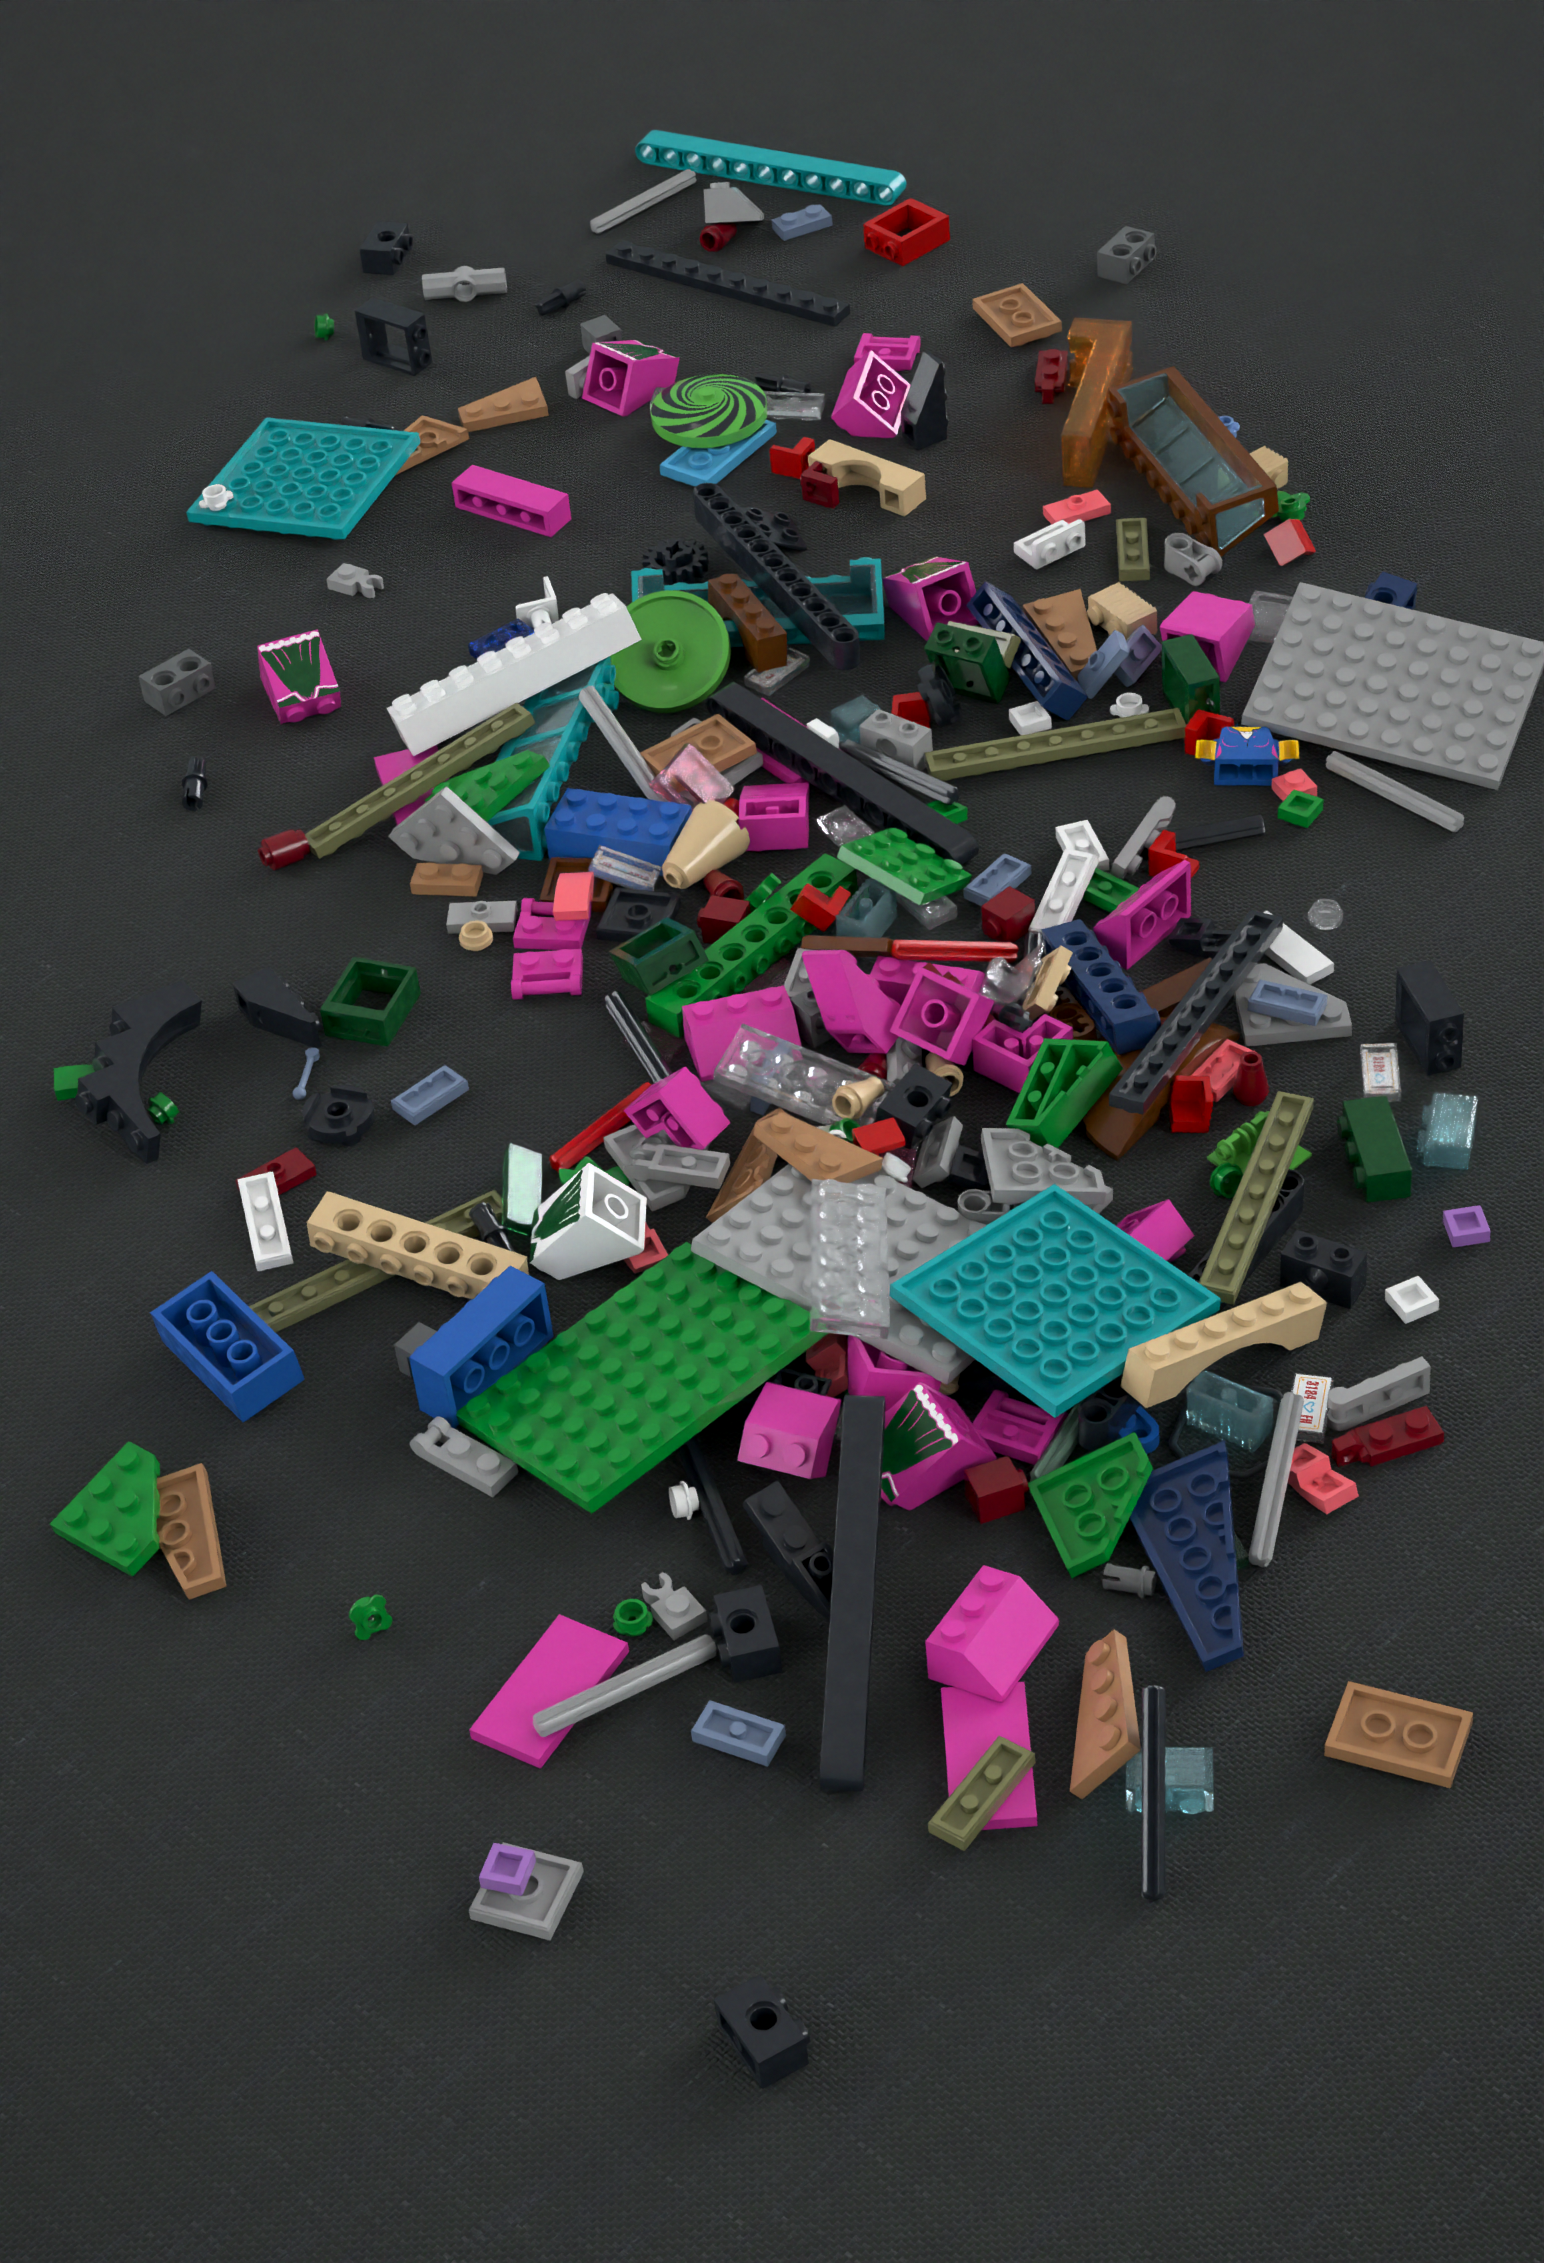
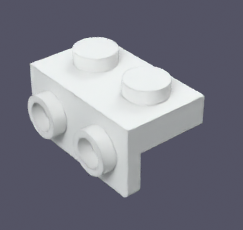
[1014,519,1085,570]

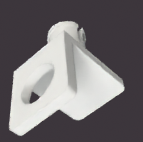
[516,576,559,630]

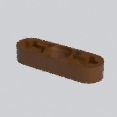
[1042,986,1098,1041]

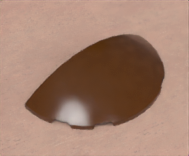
[1082,1017,1240,1161]

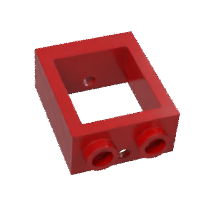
[863,198,950,266]

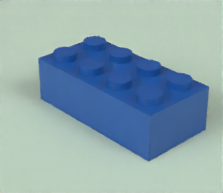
[544,788,692,876]
[409,1266,554,1429]
[150,1271,305,1422]

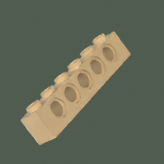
[307,1191,529,1299]

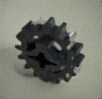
[642,537,709,585]

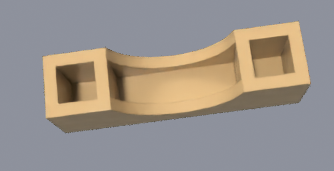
[808,439,926,516]

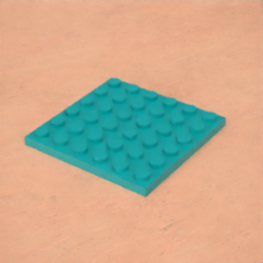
[186,418,421,540]
[890,1184,1221,1418]

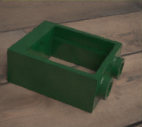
[924,622,1011,705]
[1162,634,1220,725]
[609,917,709,996]
[320,957,421,1047]

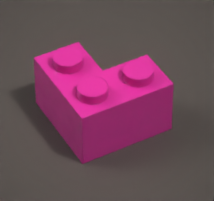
[972,1014,1073,1093]
[624,1066,731,1150]

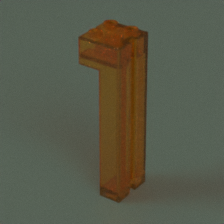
[1061,317,1133,488]

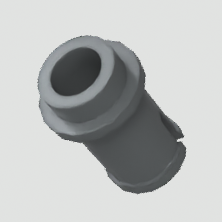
[1103,1563,1157,1599]

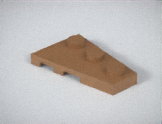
[458,377,549,432]
[396,415,469,475]
[754,1112,883,1192]

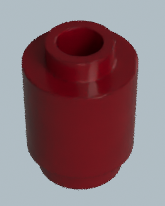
[258,829,310,871]

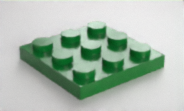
[837,828,972,905]

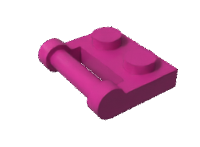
[854,333,921,371]
[513,898,591,950]
[511,949,583,1000]
[972,1389,1068,1465]

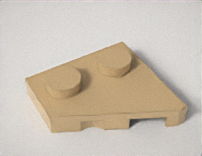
[1022,946,1073,1020]

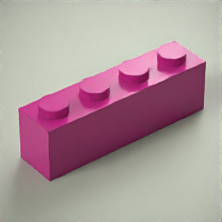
[452,465,572,537]

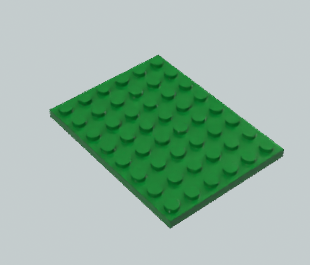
[456,1242,829,1514]

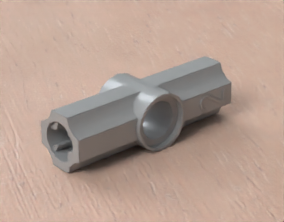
[422,266,507,302]

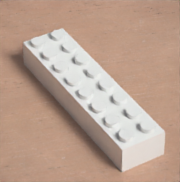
[387,593,642,756]

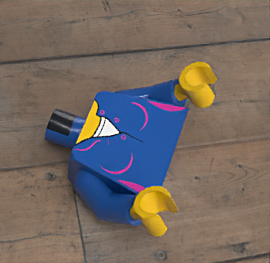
[1195,721,1299,786]

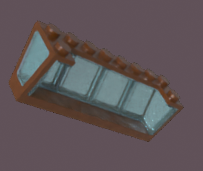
[1107,366,1279,557]

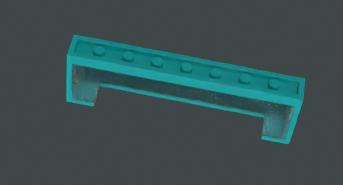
[631,557,885,647]

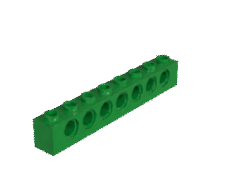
[645,853,858,1040]

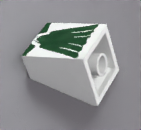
[530,1163,647,1280]

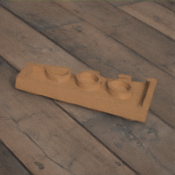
[1023,589,1097,681]
[706,1107,787,1223]
[157,1463,227,1600]
[1070,1629,1141,1799]

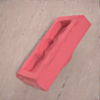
[1043,489,1111,525]
[1191,1039,1255,1102]

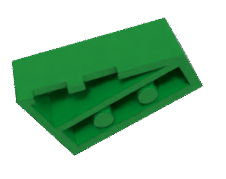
[1006,1038,1123,1149]

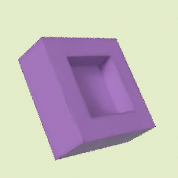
[1443,1205,1490,1247]
[479,1843,536,1896]

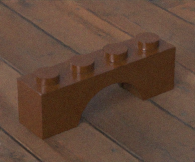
[708,573,787,672]

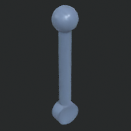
[293,1048,320,1100]

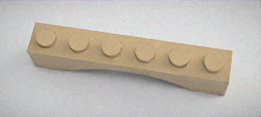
[1121,1282,1327,1408]

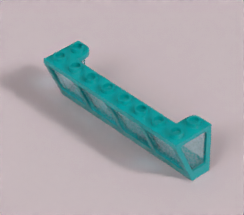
[487,656,619,861]

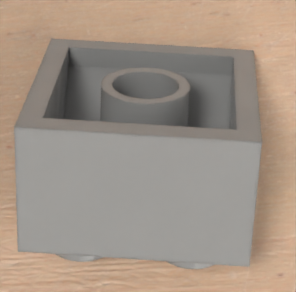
[704,182,764,223]

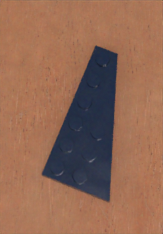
[1129,1440,1244,1672]

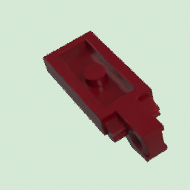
[1035,349,1068,404]
[1331,1406,1444,1467]

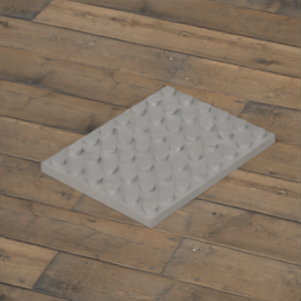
[1241,582,1544,790]
[691,1164,986,1385]

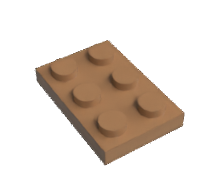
[972,283,1062,347]
[640,714,757,794]
[1324,1681,1473,1788]

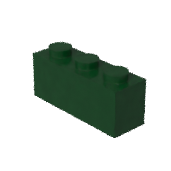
[1337,1095,1412,1203]

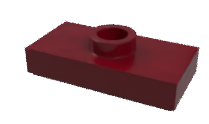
[235,1147,317,1195]

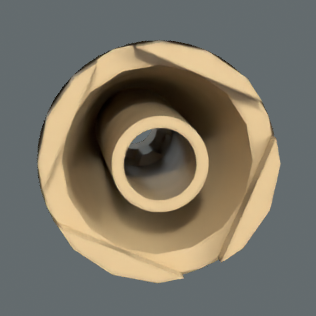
[662,800,750,889]

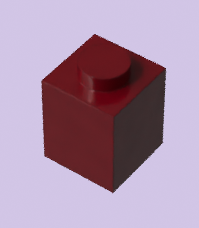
[981,886,1035,943]
[697,895,751,944]
[964,1456,1029,1524]

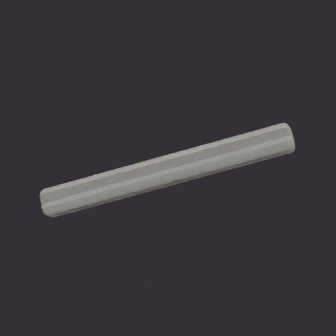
[590,169,697,234]
[579,686,673,802]
[1326,751,1464,832]
[1248,1392,1304,1567]
[533,1635,717,1737]

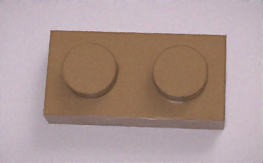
[410,862,483,896]

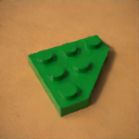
[425,750,550,822]
[1028,1432,1153,1578]
[50,1441,160,1577]

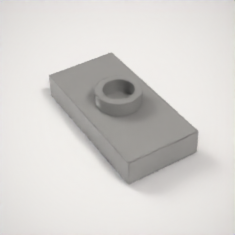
[446,901,518,934]

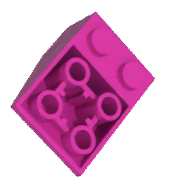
[739,782,809,852]
[801,950,901,1053]

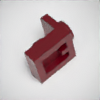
[800,461,840,509]

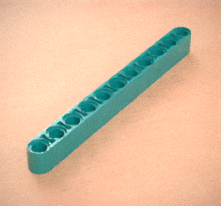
[635,130,907,206]

